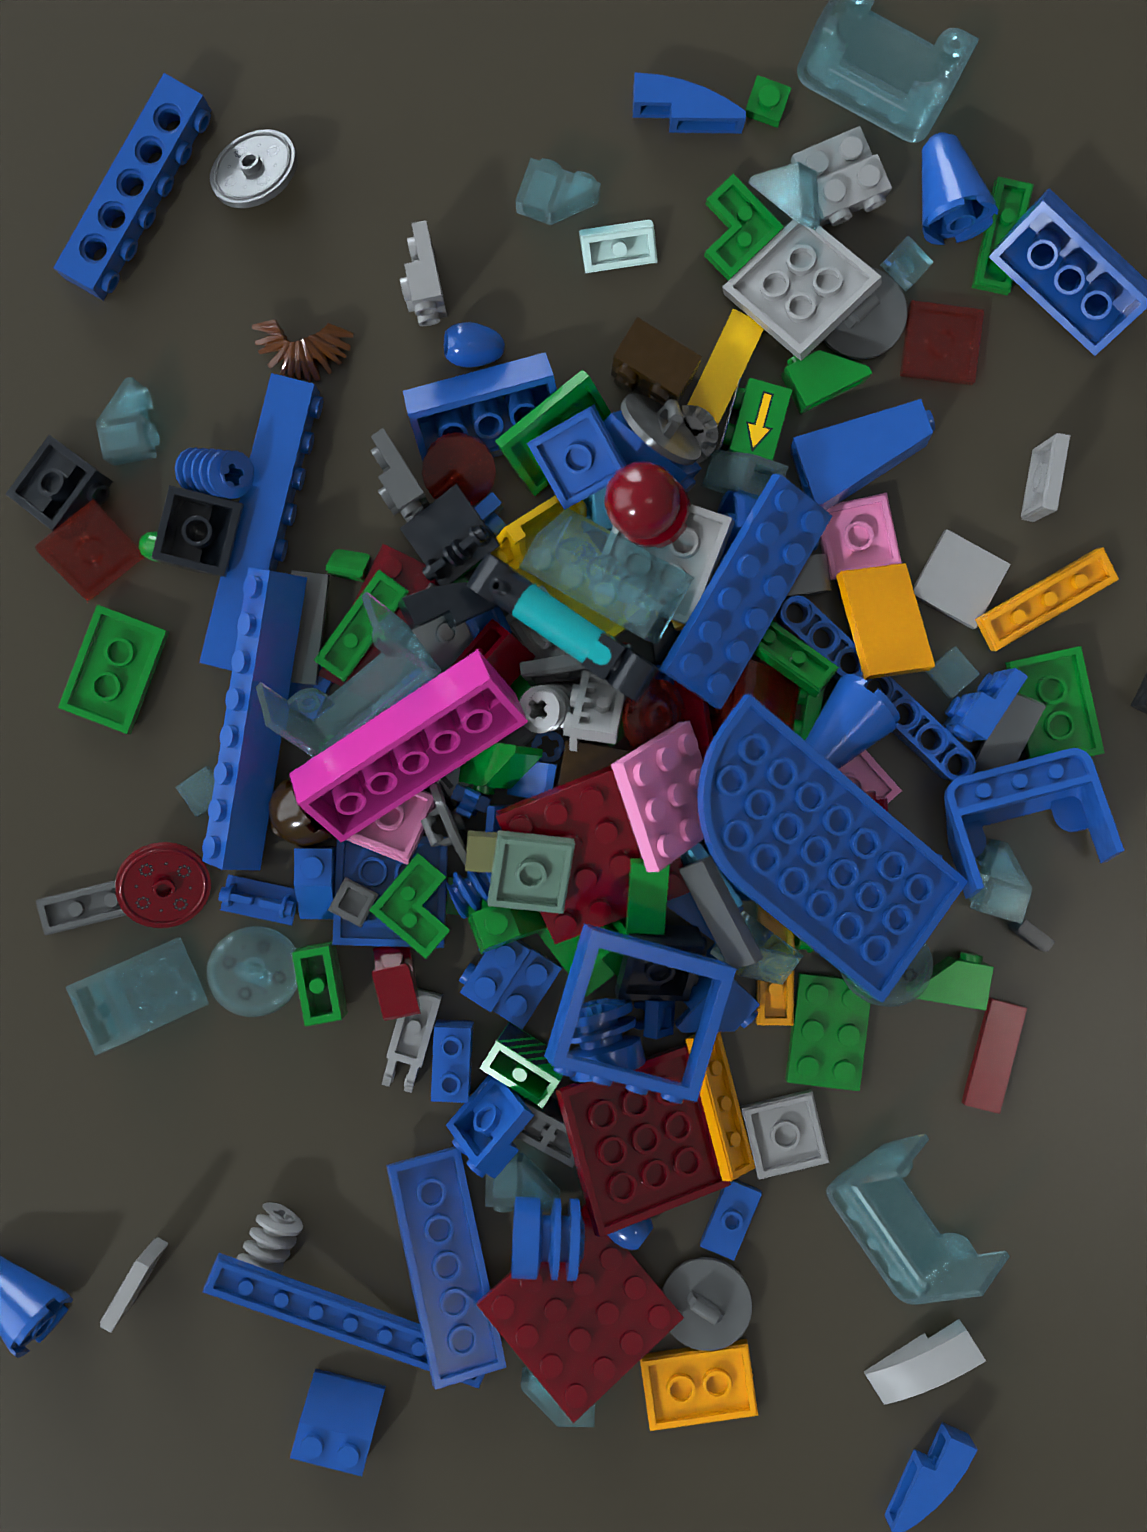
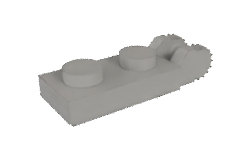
[382,988,443,1093]

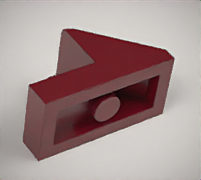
[372,946,421,1021]

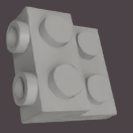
[791,126,892,226]
[400,220,447,326]

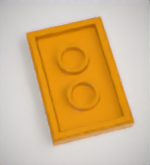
[836,563,935,680]
[640,1339,758,1431]

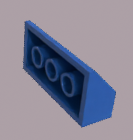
[989,188,1147,356]
[403,352,557,475]

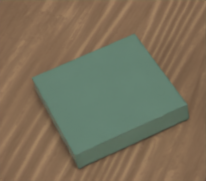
[487,830,575,914]

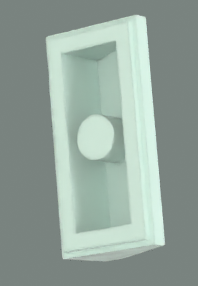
[579,220,658,273]

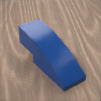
[633,72,746,134]
[884,1422,978,1532]

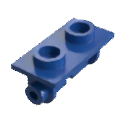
[219,874,297,926]

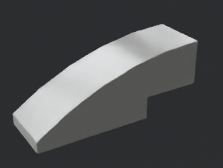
[864,1319,986,1405]

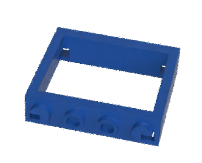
[545,923,736,1104]

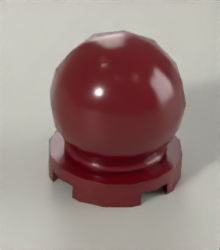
[604,462,691,548]

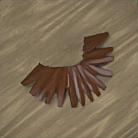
[252,319,354,383]

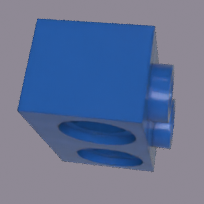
[431,1019,474,1103]

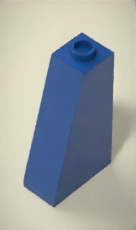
[790,399,935,510]

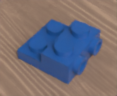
[943,668,1028,743]
[458,939,562,1030]
[446,1075,534,1179]

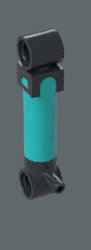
[466,552,660,702]

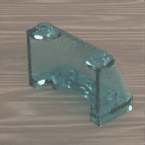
[797,0,979,143]

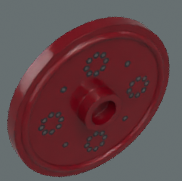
[115,842,211,928]

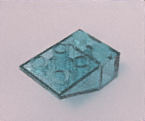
[65,937,209,1056]

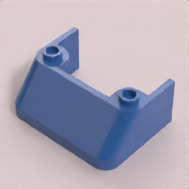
[944,748,1125,899]

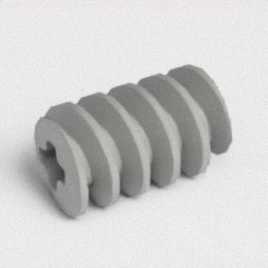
[520,682,574,734]
[237,1202,303,1274]

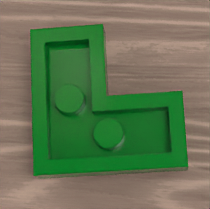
[704,174,784,281]
[369,853,451,959]

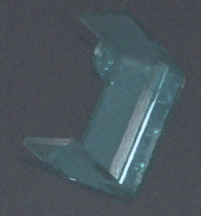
[256,592,443,757]
[826,1133,1010,1305]

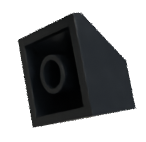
[151,485,244,577]

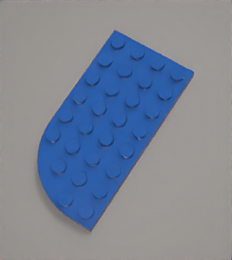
[697,694,968,1003]

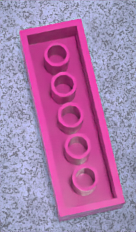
[289,650,528,843]

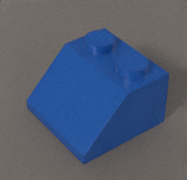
[290,1369,386,1477]

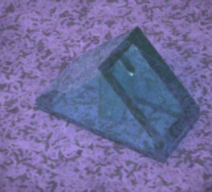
[748,162,820,231]

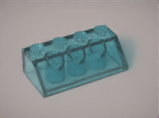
[519,508,694,644]

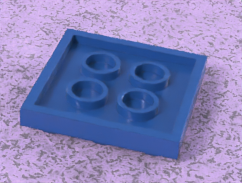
[332,836,448,948]

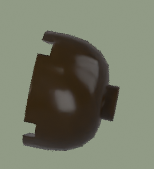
[269,777,333,847]

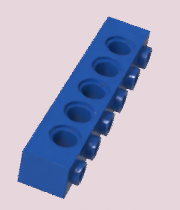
[53,73,211,301]

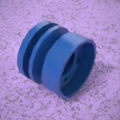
[568,998,646,1082]
[511,1196,585,1281]

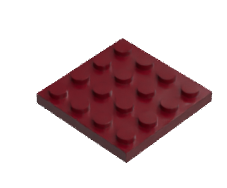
[496,765,690,944]
[555,1043,731,1238]
[476,1203,684,1424]

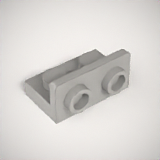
[563,670,626,751]

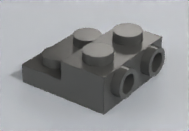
[370,428,430,522]

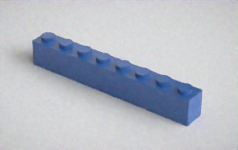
[199,373,323,671]
[202,567,307,870]

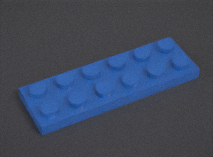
[659,474,832,709]
[386,1146,507,1390]

